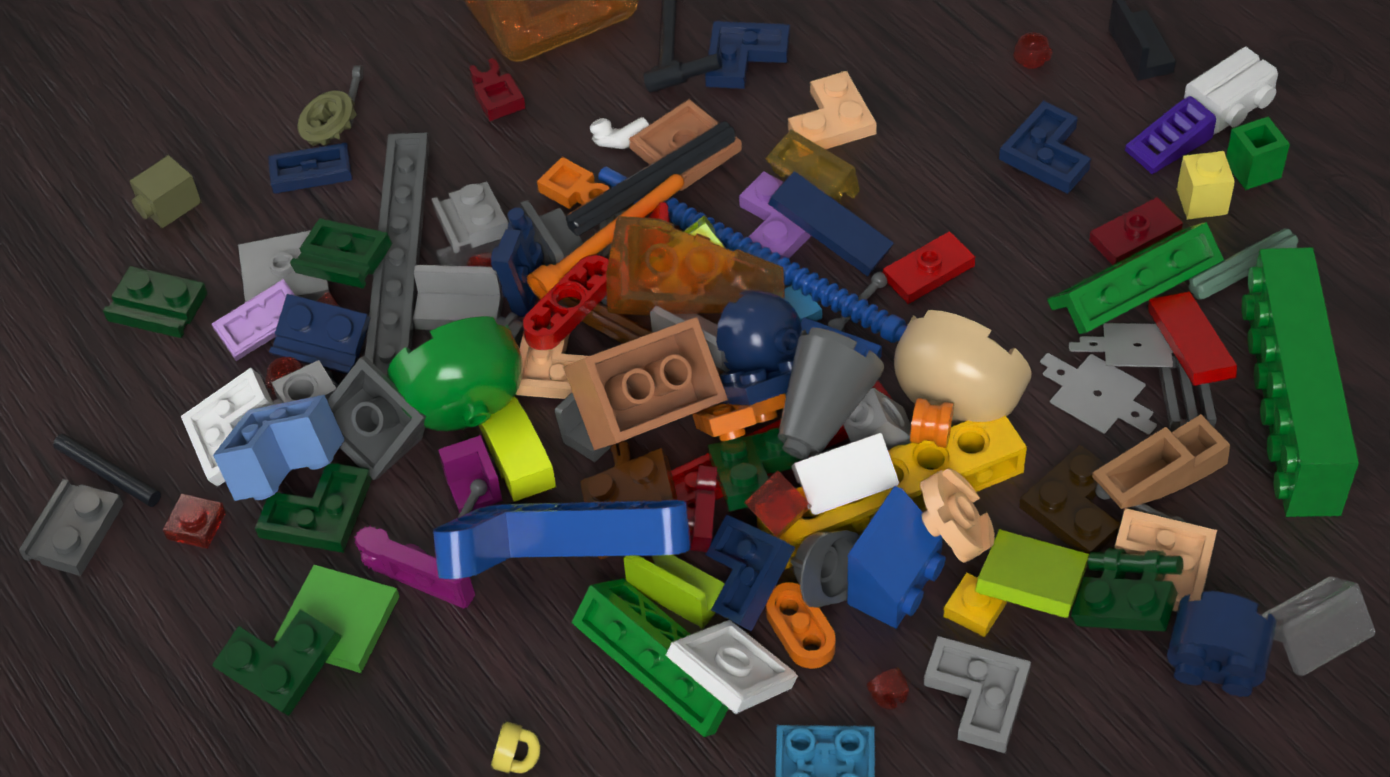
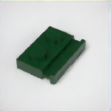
[290,218,393,289]
[103,266,208,338]

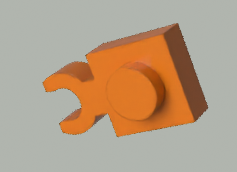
[537,157,610,209]

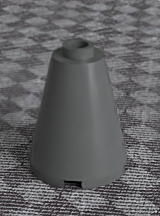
[778,328,884,460]

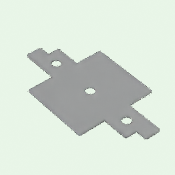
[1069,323,1173,367]
[1040,353,1157,435]

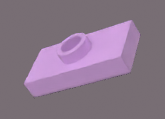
[212,279,295,361]

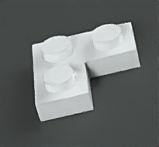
[181,368,274,487]

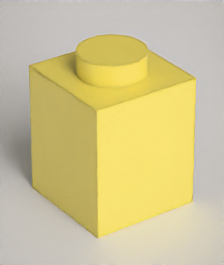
[1177,151,1235,220]

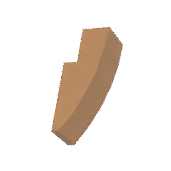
[1093,414,1230,509]

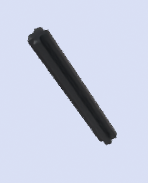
[565,121,736,236]

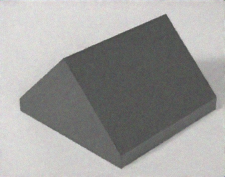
[327,356,426,480]

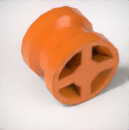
[910,398,954,448]

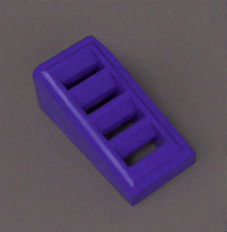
[1125,96,1216,174]

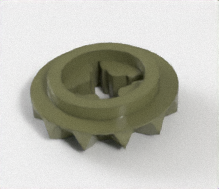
[298,91,357,146]

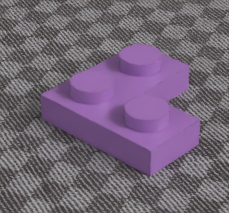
[739,172,811,259]

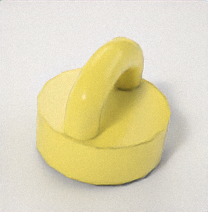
[491,722,540,773]

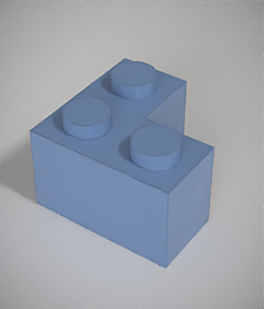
[213,395,345,501]

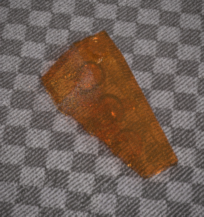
[606,216,785,316]

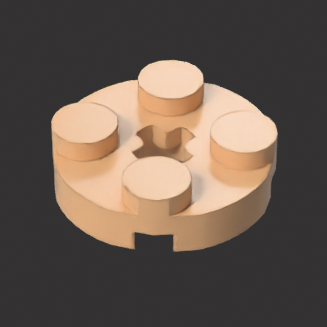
[920,469,995,563]

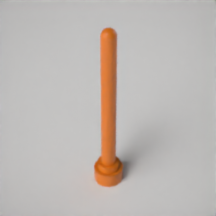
[527,174,684,300]

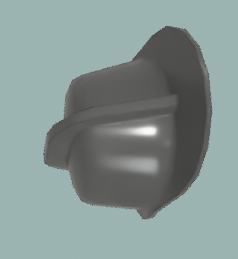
[790,530,860,608]

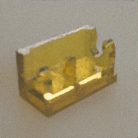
[766,129,860,205]

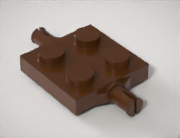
[580,441,678,564]

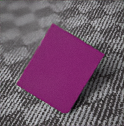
[438,435,503,513]

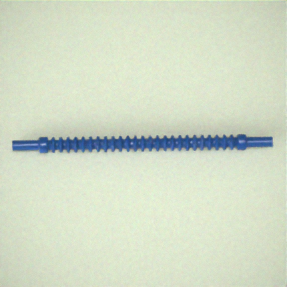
[598,166,907,343]

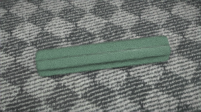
[1188,228,1299,300]

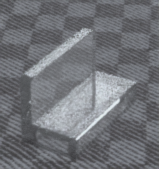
[1261,577,1375,676]

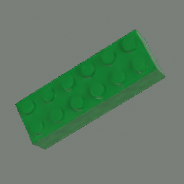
[1241,247,1359,517]

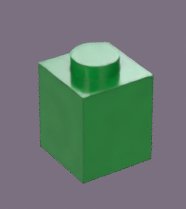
[1226,117,1290,190]

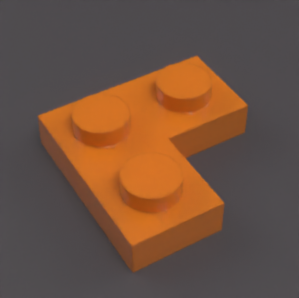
[692,393,786,441]

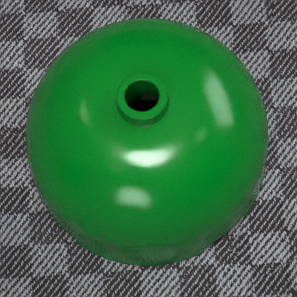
[387,316,523,431]

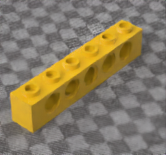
[756,415,1027,570]

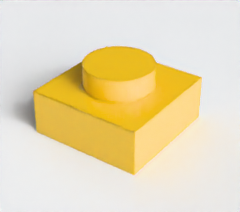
[943,573,1007,637]

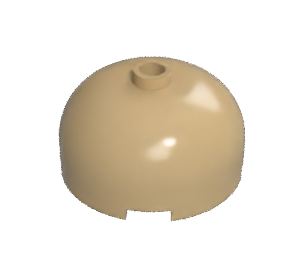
[894,310,1032,426]

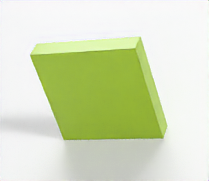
[975,529,1089,618]

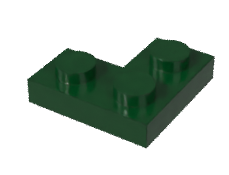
[707,428,802,511]
[255,463,372,553]
[212,609,342,716]

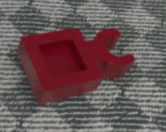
[470,58,526,121]
[687,465,717,552]

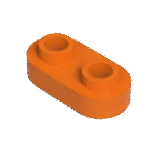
[766,582,836,669]

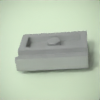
[432,182,509,253]

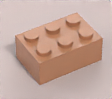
[563,317,728,450]

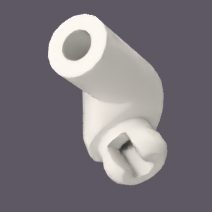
[590,117,649,149]

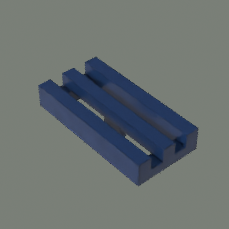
[268,143,352,194]

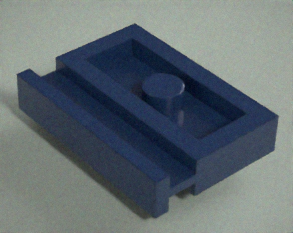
[269,294,371,374]

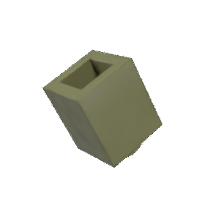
[130,155,201,228]

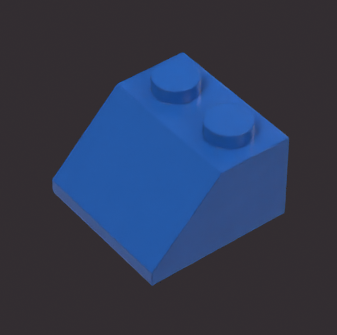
[847,486,946,629]

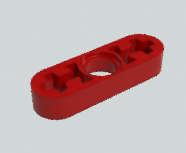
[523,255,614,350]

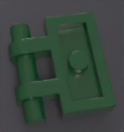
[1071,548,1184,632]

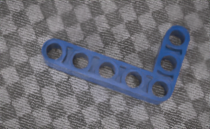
[433,500,691,579]

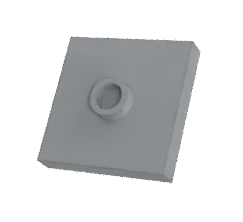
[238,230,331,303]

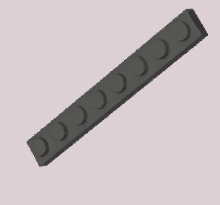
[365,133,430,376]

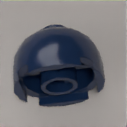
[716,290,802,373]

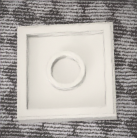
[666,620,798,714]

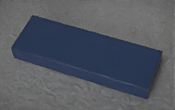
[768,171,894,277]

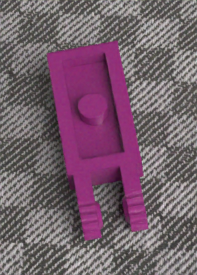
[355,526,475,609]

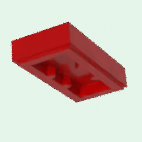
[883,231,975,304]

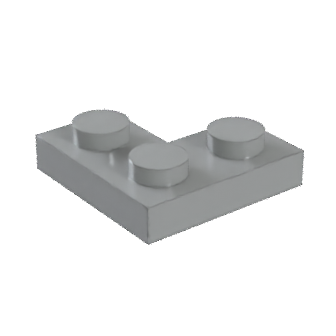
[924,636,1031,753]

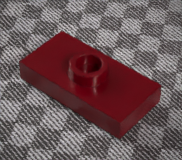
[1089,197,1183,265]

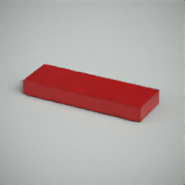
[1148,291,1237,386]

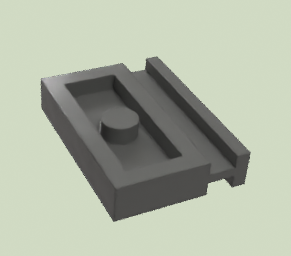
[19,479,124,576]

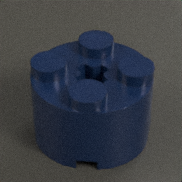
[1167,591,1277,697]

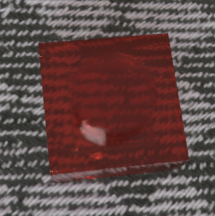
[744,471,812,538]
[163,493,226,549]

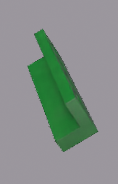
[1047,222,1224,334]
[571,578,729,737]

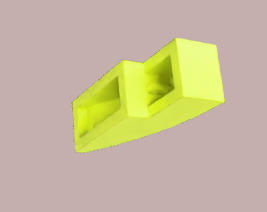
[479,396,556,502]

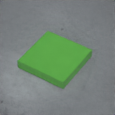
[274,565,399,673]

